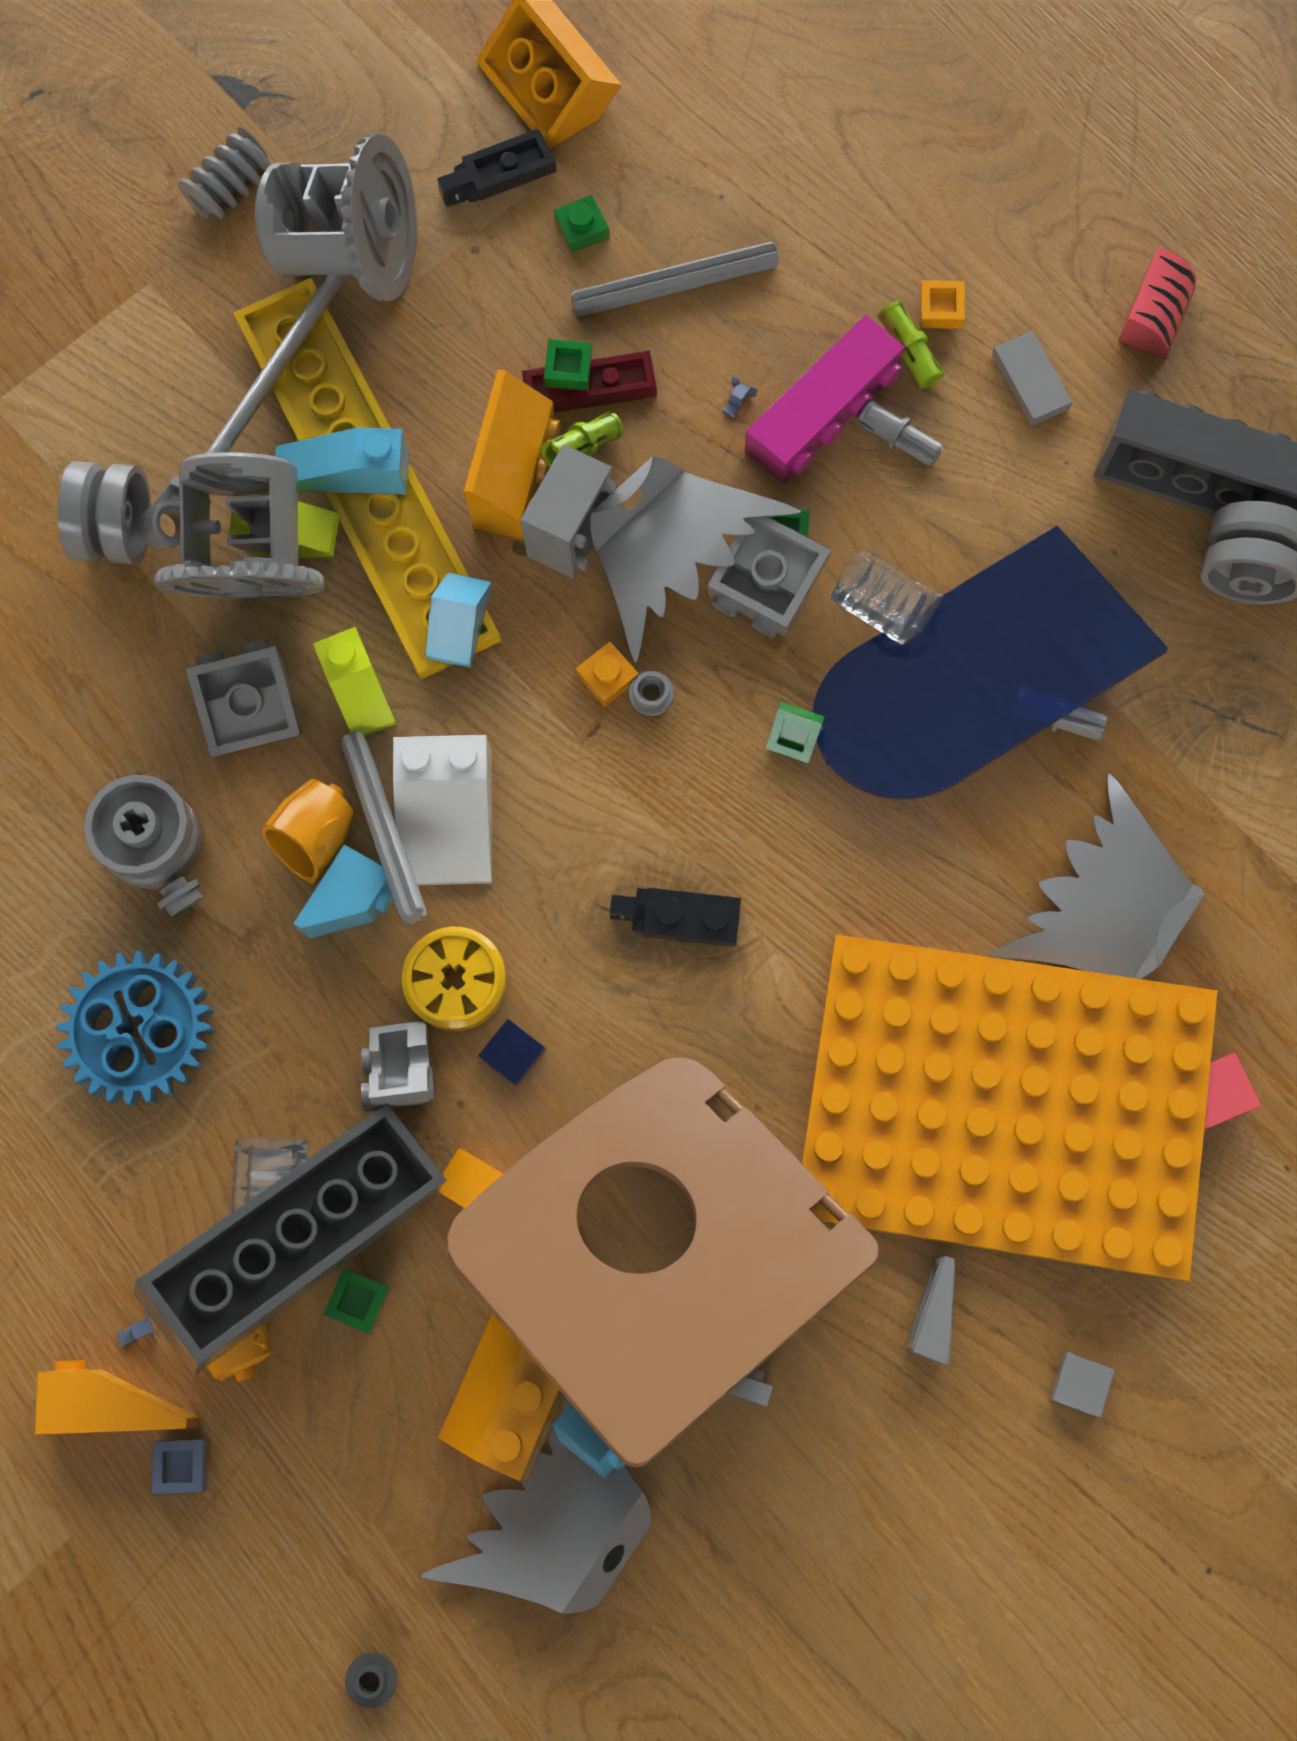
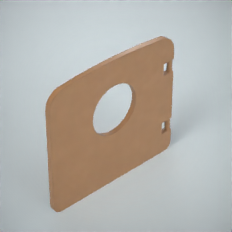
[447,1057,879,1467]

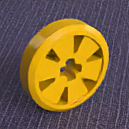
[402,927,507,1032]

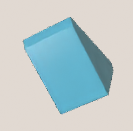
[425,573,492,668]

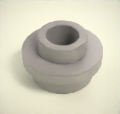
[629,671,674,716]
[157,876,203,918]

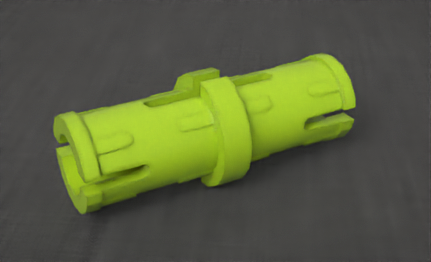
[877,301,945,389]
[541,411,623,467]

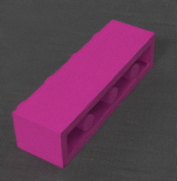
[745,314,905,484]

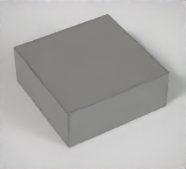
[1049,1352,1115,1418]

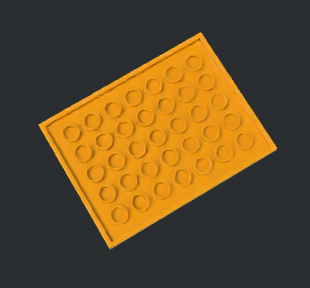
[802,934,1218,1282]

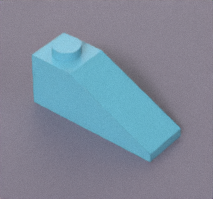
[275,428,409,494]

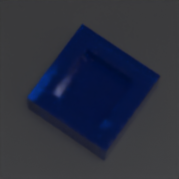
[478,1019,546,1087]

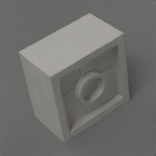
[520,444,616,579]

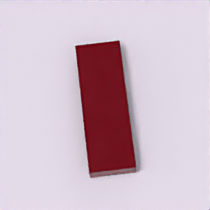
[522,350,657,413]

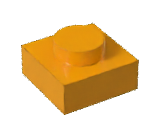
[919,280,965,329]
[575,641,639,707]

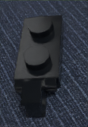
[437,129,557,207]
[609,888,741,947]

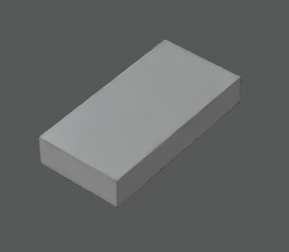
[992,331,1073,426]

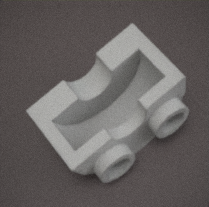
[361,1021,434,1112]

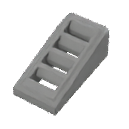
[905,1256,955,1366]

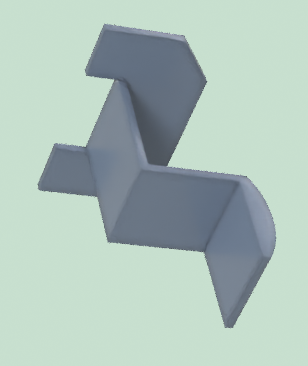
[722,376,758,417]
[117,1309,157,1347]

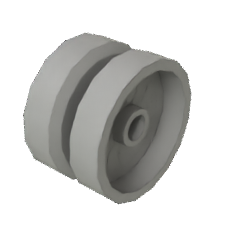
[57,461,152,564]
[1200,501,1297,605]
[84,774,203,890]

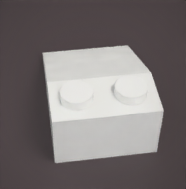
[393,735,492,885]

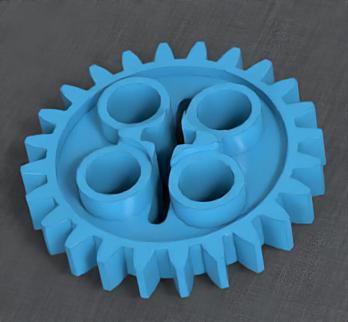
[56,951,215,1107]

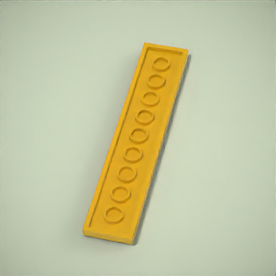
[233,277,501,680]

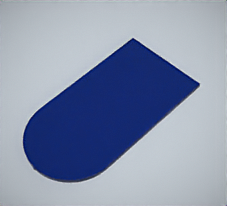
[813,526,1168,799]

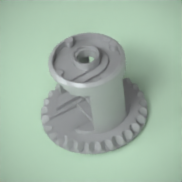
[255,134,417,301]
[155,452,325,599]

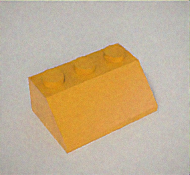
[476,0,622,149]
[464,369,561,540]
[438,1313,564,1481]

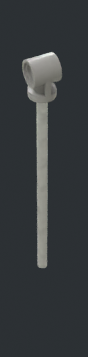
[139,275,348,550]

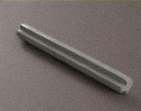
[571,242,779,317]
[340,731,427,925]

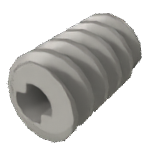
[177,127,271,220]

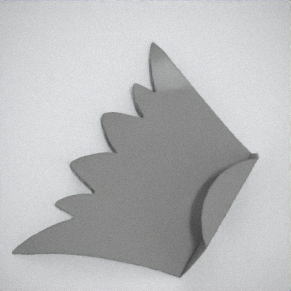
[590,456,801,663]
[989,773,1204,979]
[421,1397,652,1614]

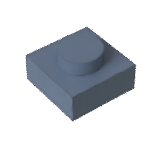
[152,1439,208,1494]

